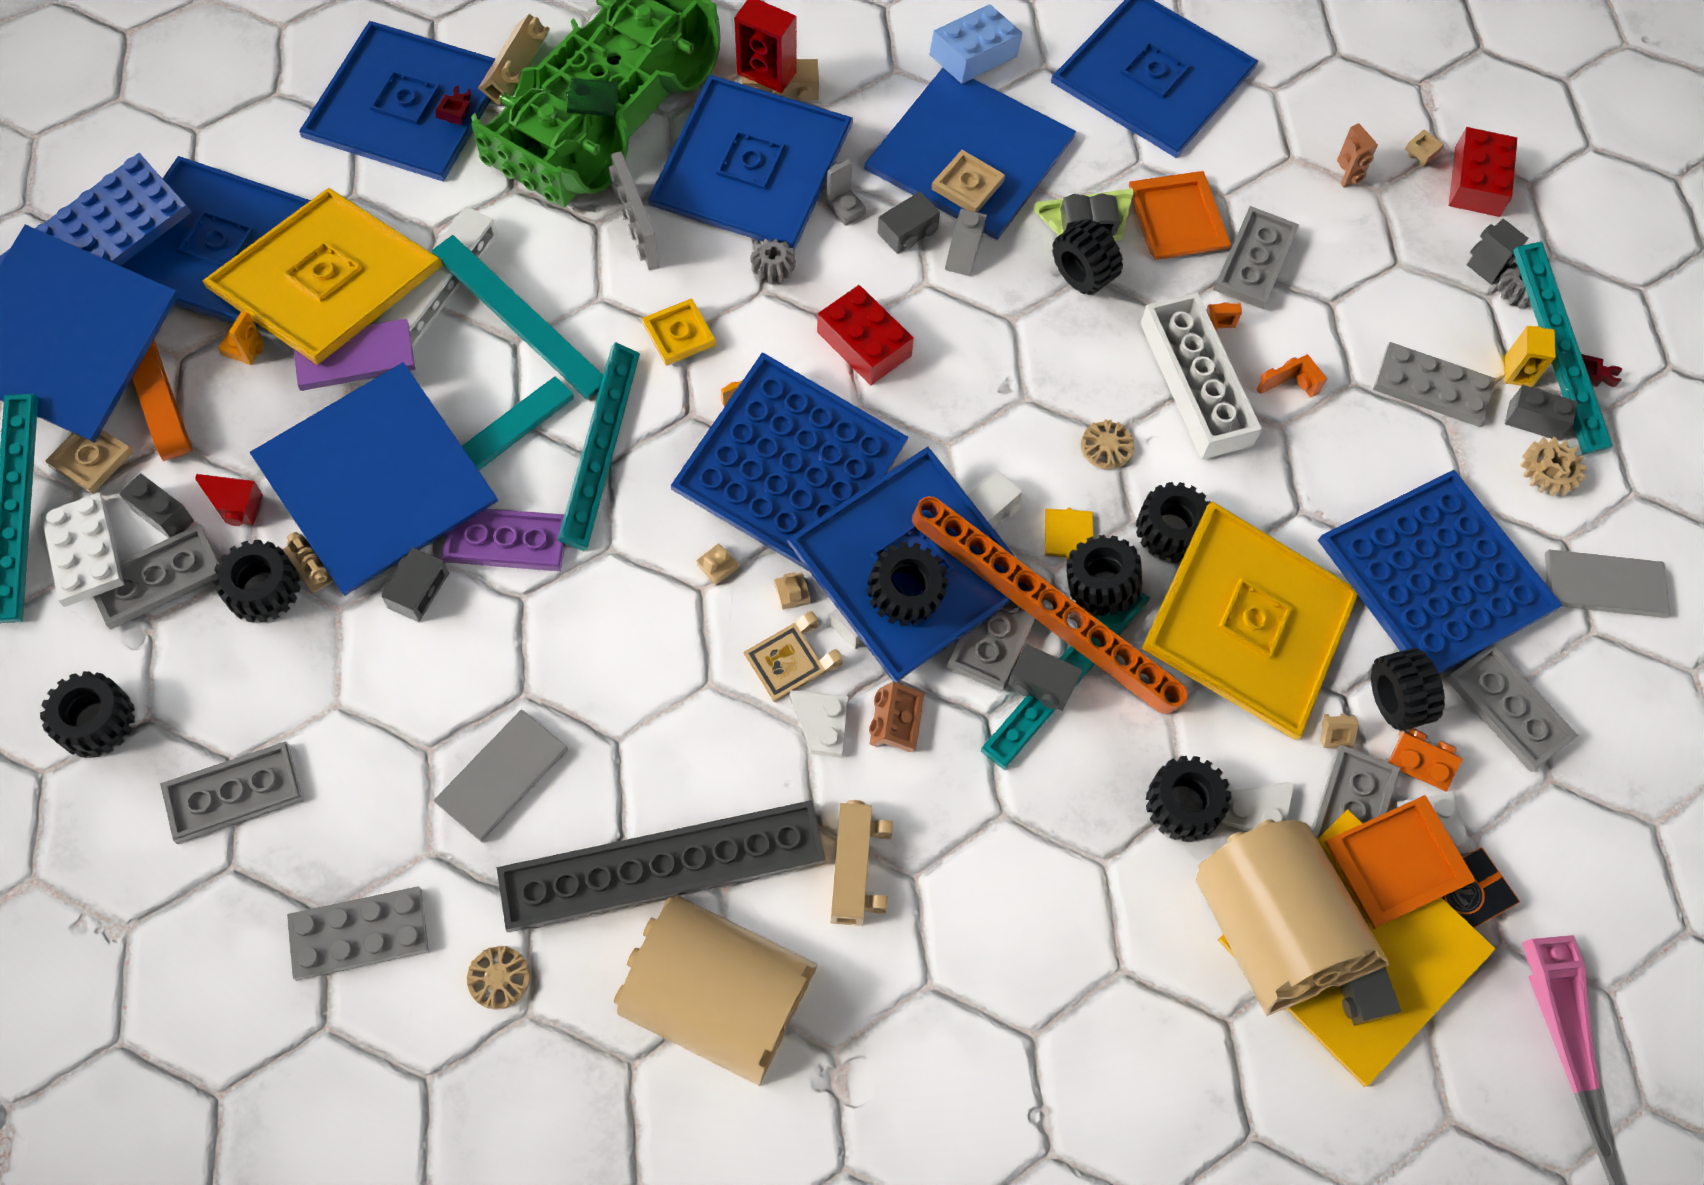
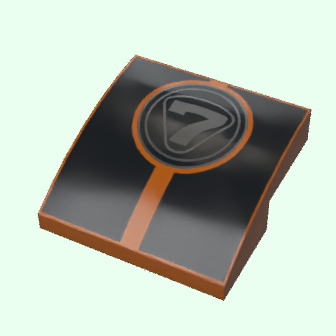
[1441,847,1520,928]

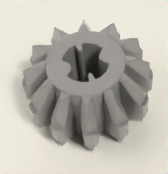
[750,238,796,285]
[1497,262,1531,308]

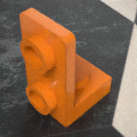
[1256,354,1327,398]

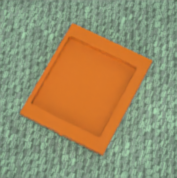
[1128,171,1231,260]
[1325,795,1476,929]

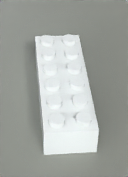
[1140,292,1262,460]

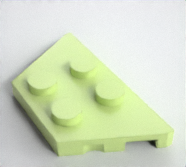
[1034,188,1134,241]

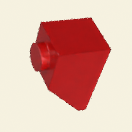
[195,474,263,526]

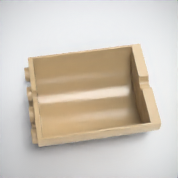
[1196,819,1389,1017]
[613,895,818,1086]

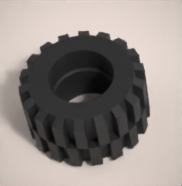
[1052,219,1123,295]
[1136,482,1211,562]
[1066,535,1143,616]
[213,540,301,623]
[867,542,948,626]
[1371,648,1445,731]
[40,671,135,758]
[1146,755,1232,842]

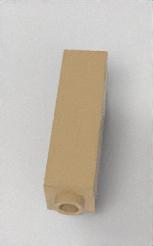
[478,14,550,105]
[830,800,893,926]

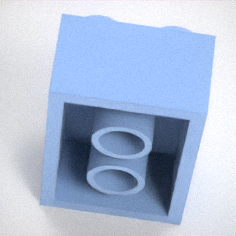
[929,4,1023,84]

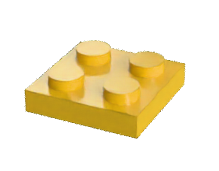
[642,298,716,366]

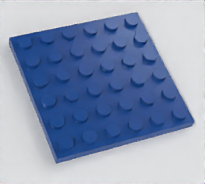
[671,352,909,571]
[1317,470,1563,674]

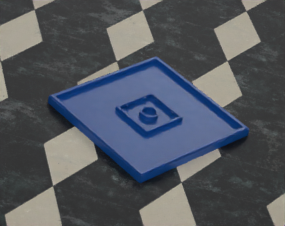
[1051,0,1258,158]
[299,20,496,182]
[864,67,1076,240]
[647,74,853,251]
[122,156,311,329]
[0,224,180,443]
[249,362,498,596]
[787,446,1029,683]

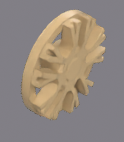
[1081,419,1134,470]
[466,946,530,1010]

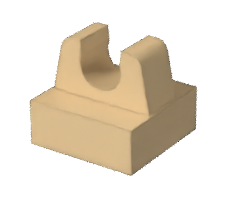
[1405,129,1444,166]
[696,543,738,585]
[774,572,810,610]
[1320,714,1359,748]

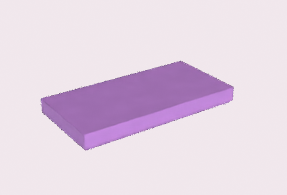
[294,318,416,391]
[442,509,565,571]

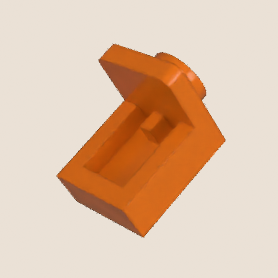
[1206,302,1242,331]

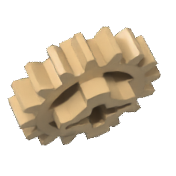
[1520,437,1587,496]

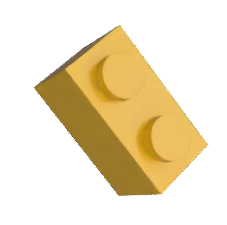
[1505,326,1556,387]

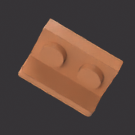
[1337,123,1378,187]
[869,681,925,752]

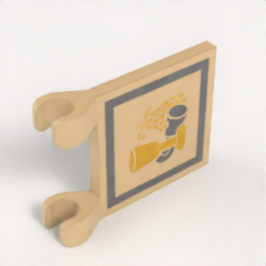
[743,611,843,702]

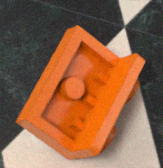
[1387,728,1463,792]

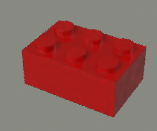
[734,0,797,93]
[1448,127,1518,217]
[817,285,914,386]

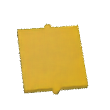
[1045,507,1093,559]

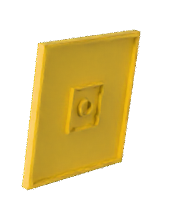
[202,187,443,365]
[1142,501,1358,740]
[1217,809,1496,1087]

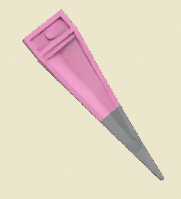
[1522,935,1623,1185]

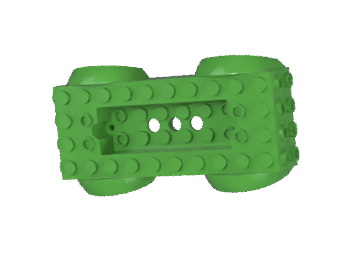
[471,0,721,208]

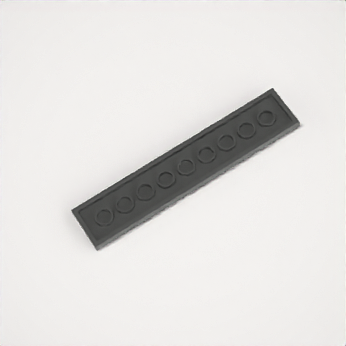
[496,800,826,933]

